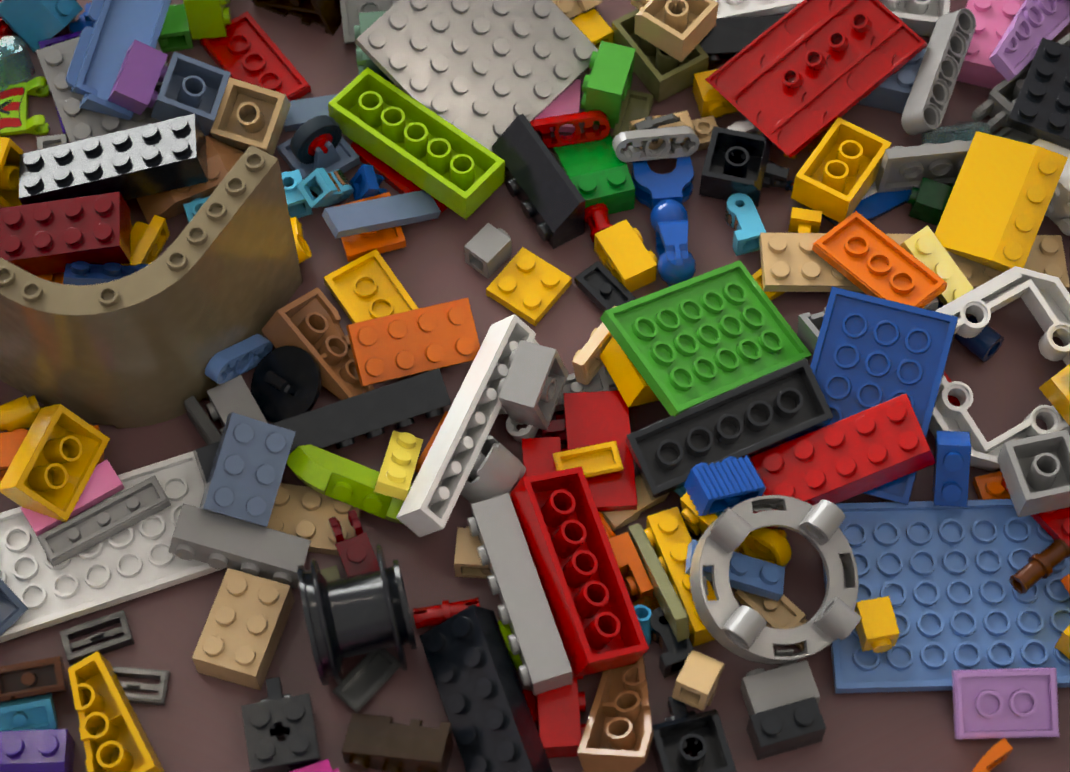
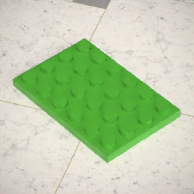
[600,260,812,417]

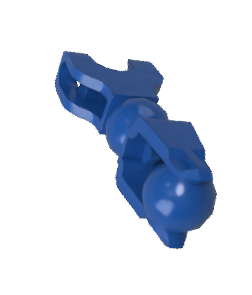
[631,156,696,287]

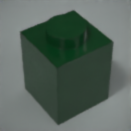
[907,177,953,226]

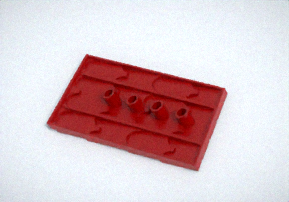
[705,0,927,158]

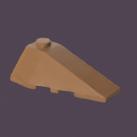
[261,287,374,400]

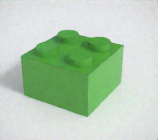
[580,41,636,128]

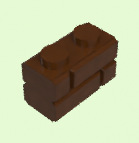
[0,656,68,702]

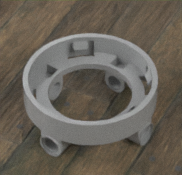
[690,495,861,664]

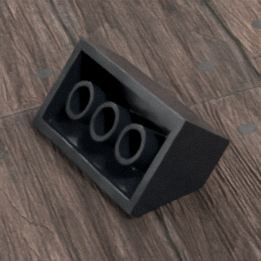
[492,114,585,249]

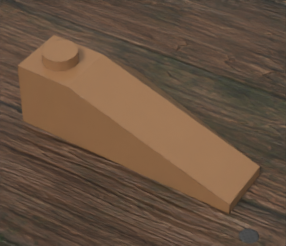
[578,655,653,772]

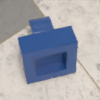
[350,164,387,201]

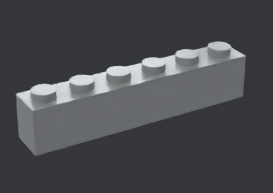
[467,493,573,696]

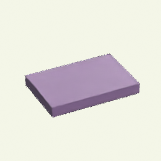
[952,667,1059,739]

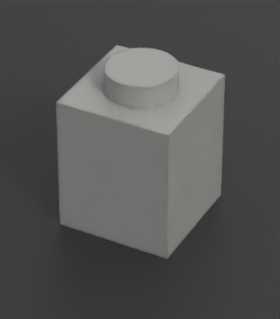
[464,222,512,278]

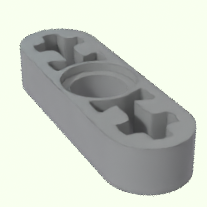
[612,126,700,162]

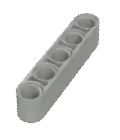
[901,8,976,135]

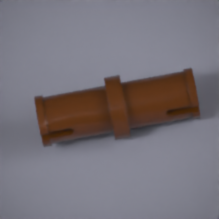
[1009,539,1070,594]

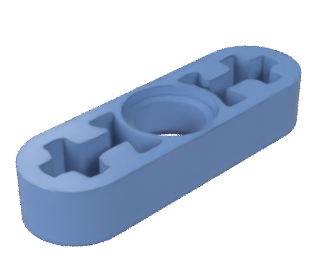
[205,334,273,384]

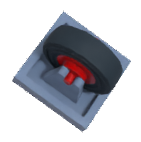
[277,115,360,193]

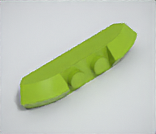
[286,444,412,524]

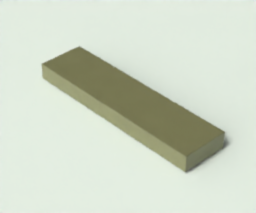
[628,523,690,642]

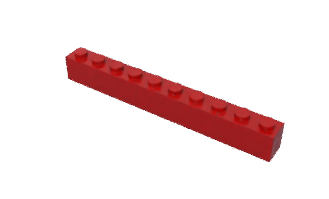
[522,437,586,758]

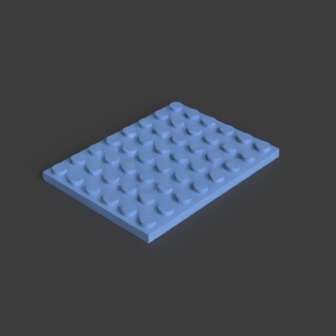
[822,499,1070,694]

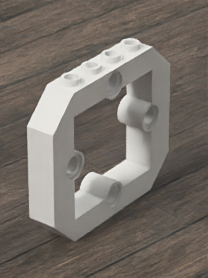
[929,266,1070,472]

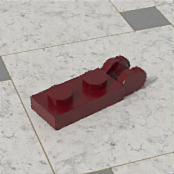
[328,509,379,577]

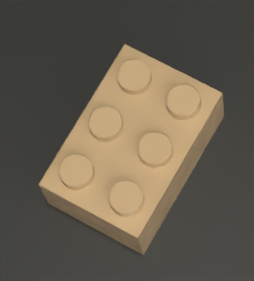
[192,568,295,691]

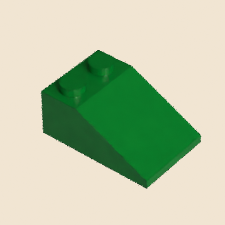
[553,134,635,217]

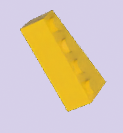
[68,651,165,772]

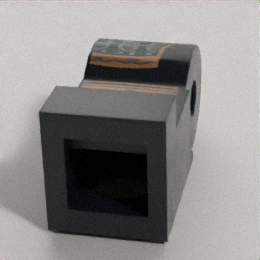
[650,607,694,678]

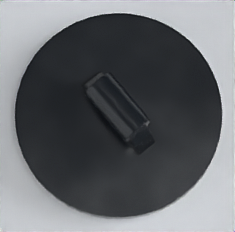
[251,346,322,423]

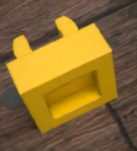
[788,207,823,233]

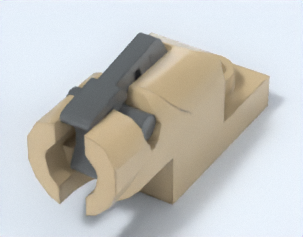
[629,110,718,151]

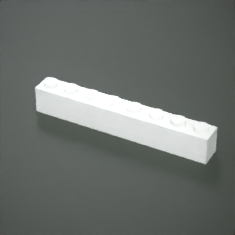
[396,314,536,537]

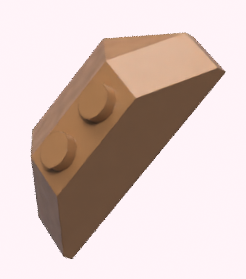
[137,135,244,225]

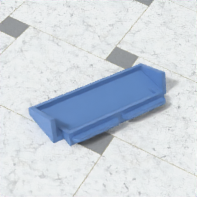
[65,0,171,120]

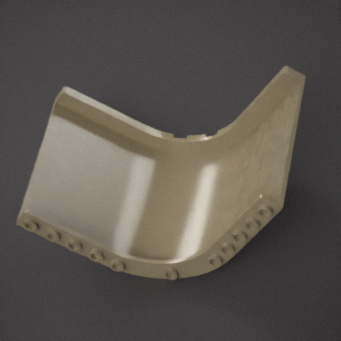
[0,146,303,429]

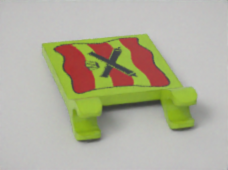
[0,76,50,137]

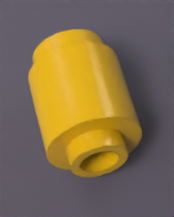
[0,395,40,432]

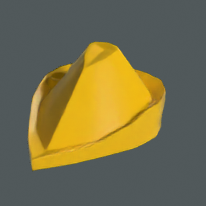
[738,527,792,567]

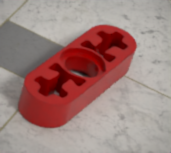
[529,110,610,148]

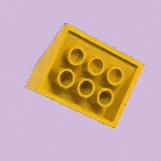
[935,131,1068,273]

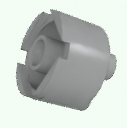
[460,435,526,504]

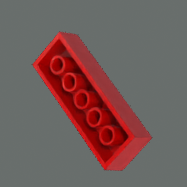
[750,393,936,529]
[510,466,649,677]

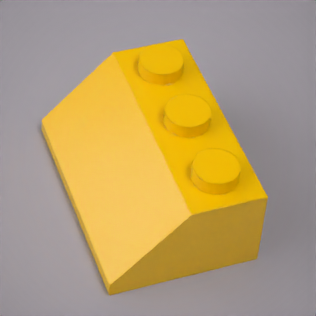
[0,404,110,522]

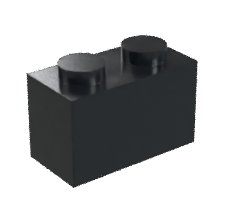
[746,697,826,760]

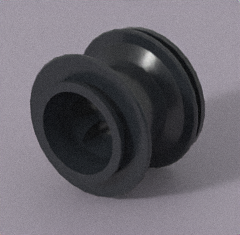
[297,544,417,686]

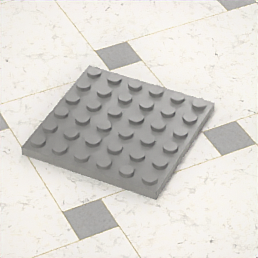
[354,0,599,152]

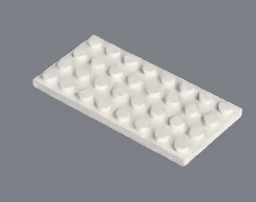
[0,451,222,643]

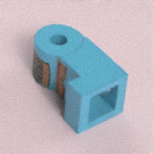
[297,168,354,208]
[725,193,766,256]

